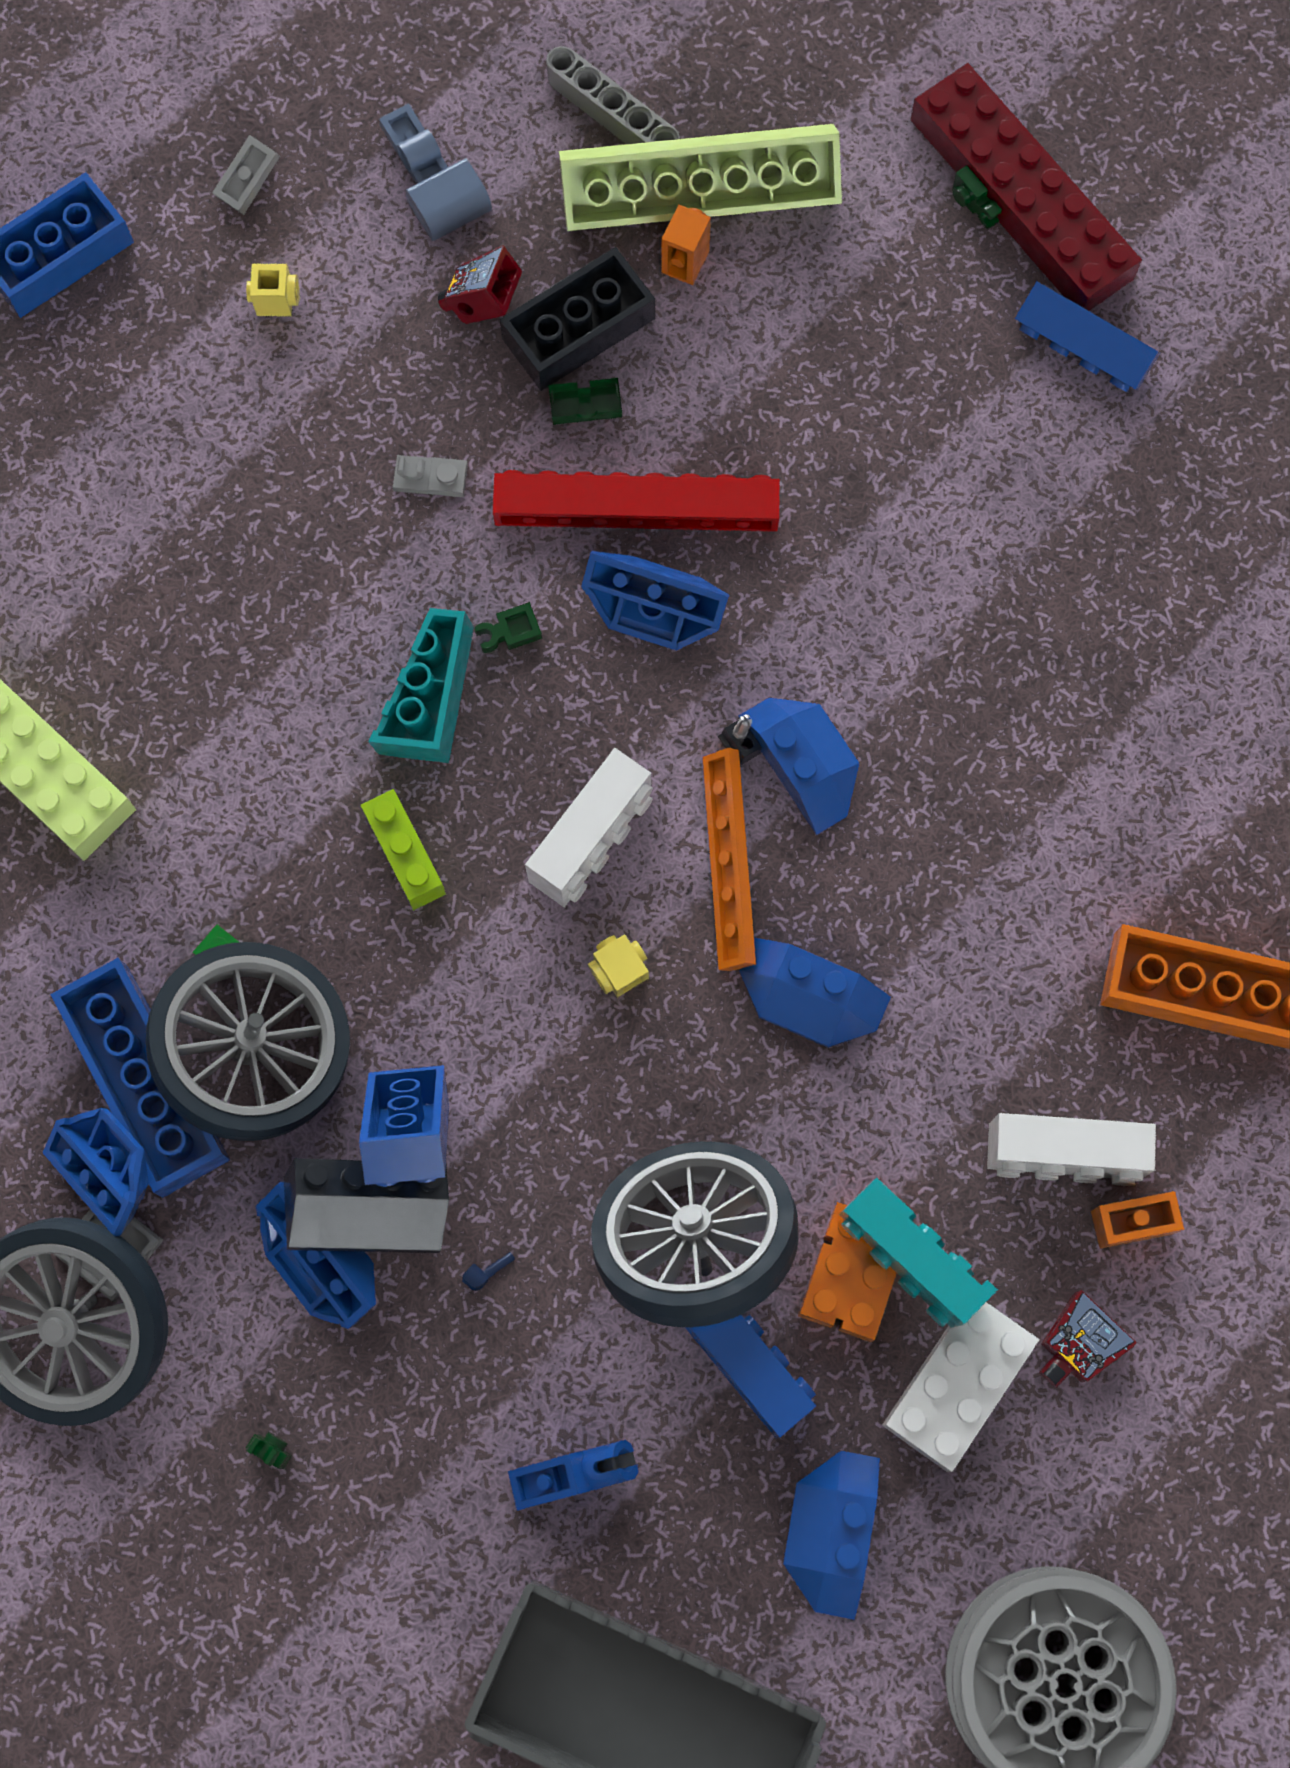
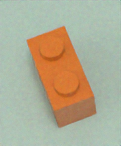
[661,204,711,285]
[1091,1191,1185,1249]

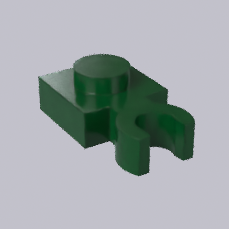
[952,165,1002,230]
[474,602,542,653]
[246,1431,293,1469]

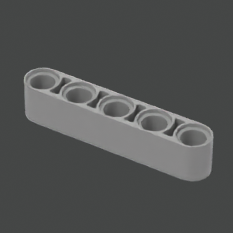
[546,46,680,144]

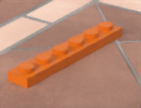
[702,748,756,971]

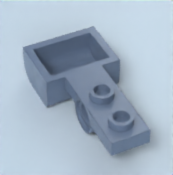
[379,103,492,242]

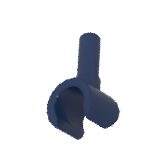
[462,1252,515,1291]

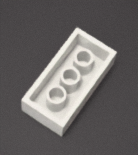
[525,748,653,907]
[987,1113,1156,1186]
[882,1302,1039,1472]

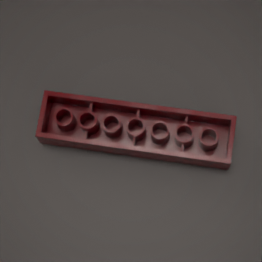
[910,63,1142,311]

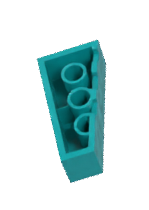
[368,608,474,763]
[839,1177,998,1328]

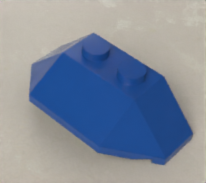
[581,551,729,651]
[738,698,859,835]
[739,938,891,1048]
[43,1108,149,1236]
[256,1182,376,1329]
[783,1451,880,1620]

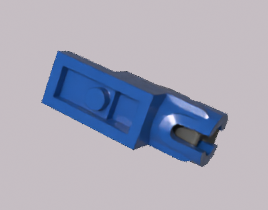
[508,1440,638,1511]

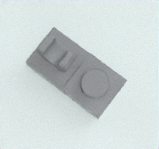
[212,135,280,215]
[393,455,468,497]

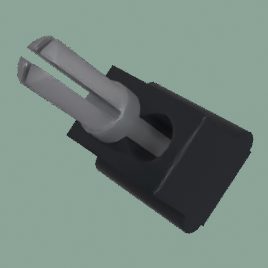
[718,715,762,766]

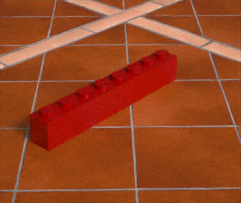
[493,470,780,532]

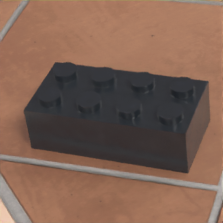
[499,247,656,391]

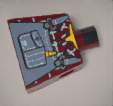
[438,245,523,324]
[1039,1290,1137,1388]

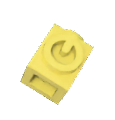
[246,264,300,316]
[588,934,649,998]

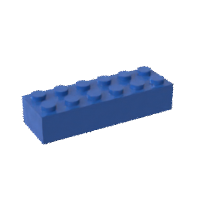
[50,958,230,1198]

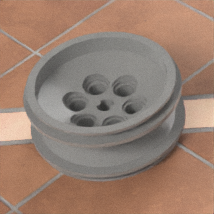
[945,1566,1176,1768]

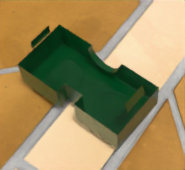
[548,378,622,425]

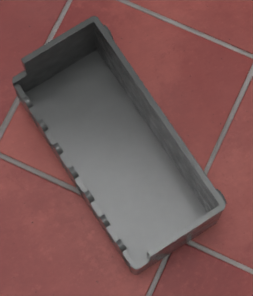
[465,1581,826,1768]

